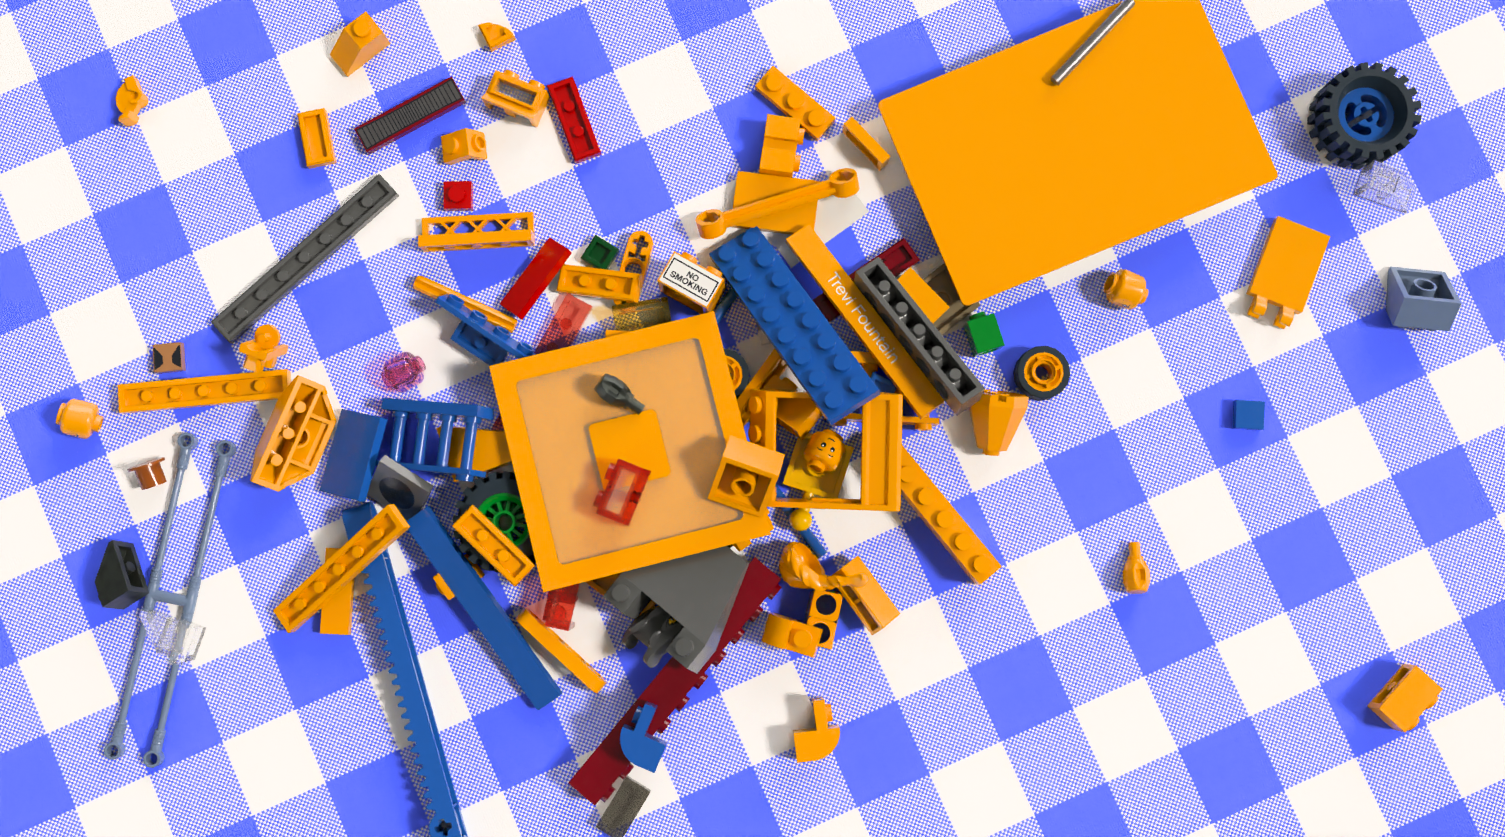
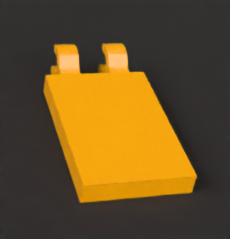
[1246,216,1330,329]

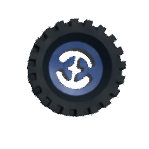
[1307,62,1422,170]

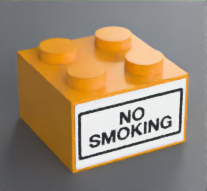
[657,251,725,314]

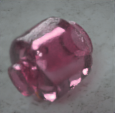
[381,351,426,393]

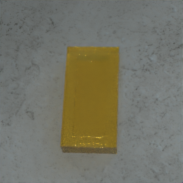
[612,297,672,331]

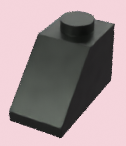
[95,540,149,610]

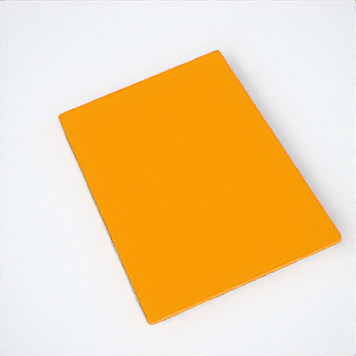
[878,0,1278,306]

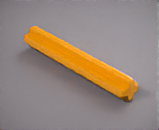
[413,276,517,333]

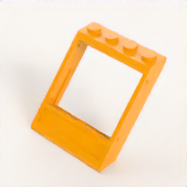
[748,389,903,512]

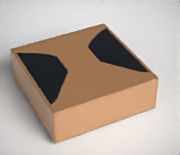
[152,342,186,374]

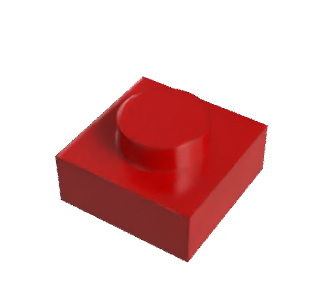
[444,181,473,211]

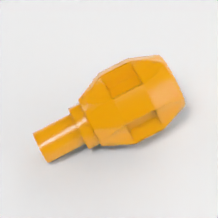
[1122,542,1150,594]

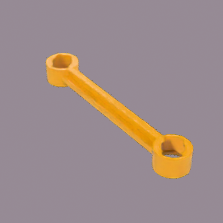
[695,168,860,239]

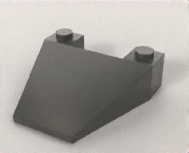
[603,546,749,674]

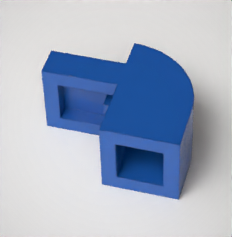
[620,701,668,773]

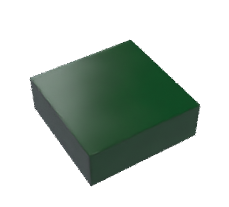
[581,235,620,270]

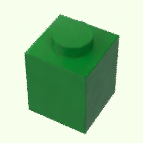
[963,311,1005,357]

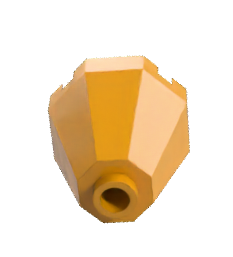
[969,389,1029,456]

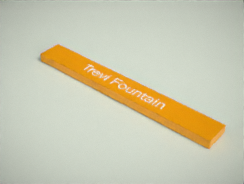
[785,224,944,420]

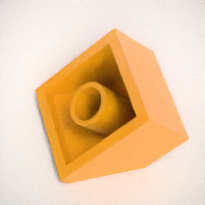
[707,435,785,518]

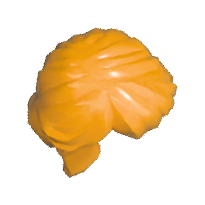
[779,542,869,592]

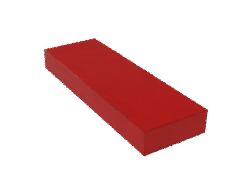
[547,76,602,164]
[500,237,572,320]

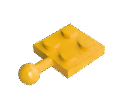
[782,433,854,531]

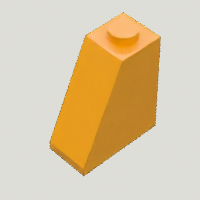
[436,426,512,482]

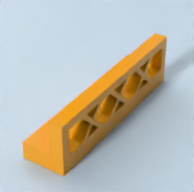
[418,212,535,252]

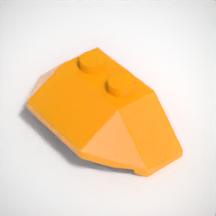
[250,375,337,492]

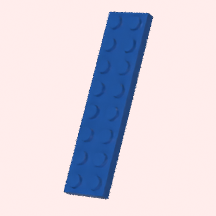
[709,226,880,426]

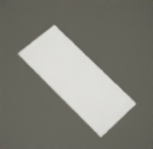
[767,194,869,268]

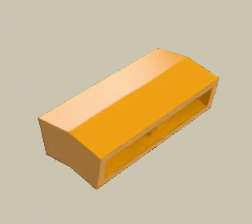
[831,556,900,635]

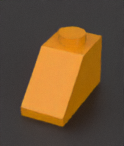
[330,11,391,77]

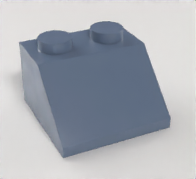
[1385,266,1462,331]

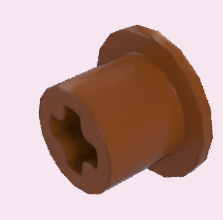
[127,457,167,490]

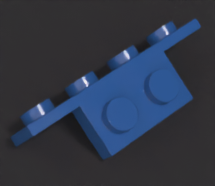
[435,294,536,366]

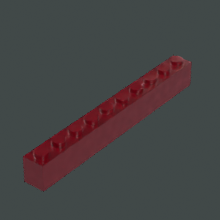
[568,557,782,806]

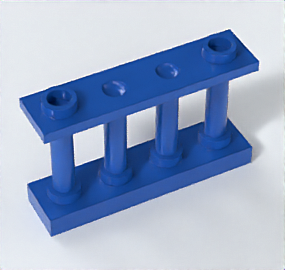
[375,398,494,482]

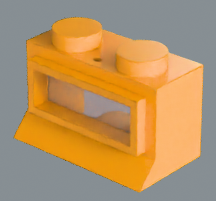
[481,69,550,127]

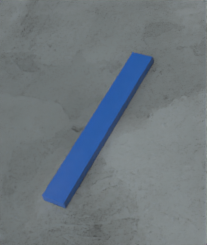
[406,506,563,711]

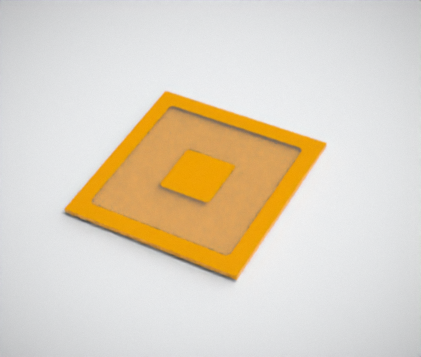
[489,311,771,592]

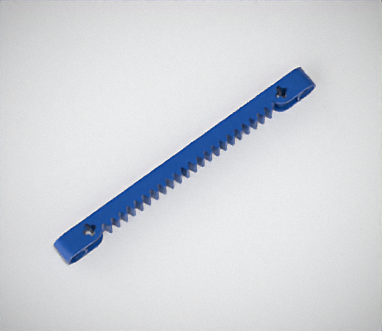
[342,501,468,837]

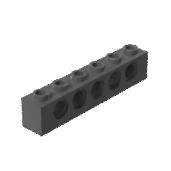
[854,257,985,416]

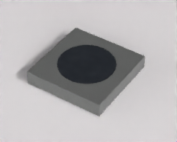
[367,455,434,521]

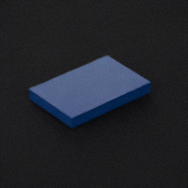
[319,409,388,502]

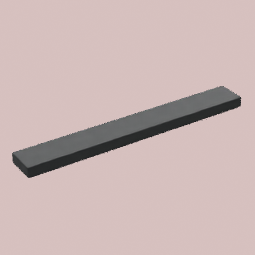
[211,174,400,344]

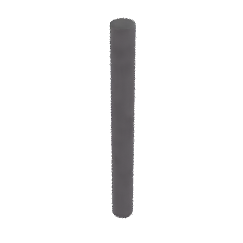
[1050,0,1135,86]

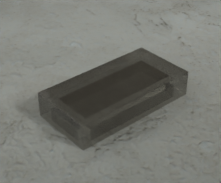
[596,775,651,837]

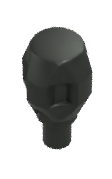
[594,374,645,415]

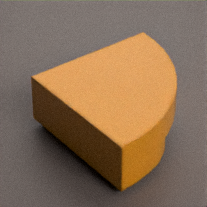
[478,22,516,52]

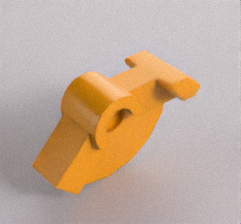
[116,75,149,126]

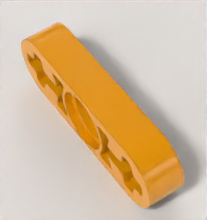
[613,231,654,311]

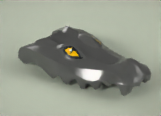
[622,605,684,668]

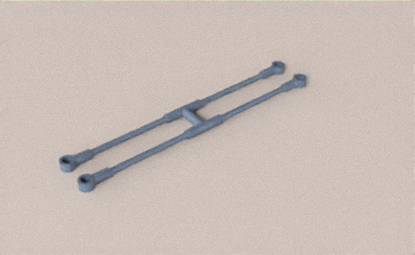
[104,432,237,768]

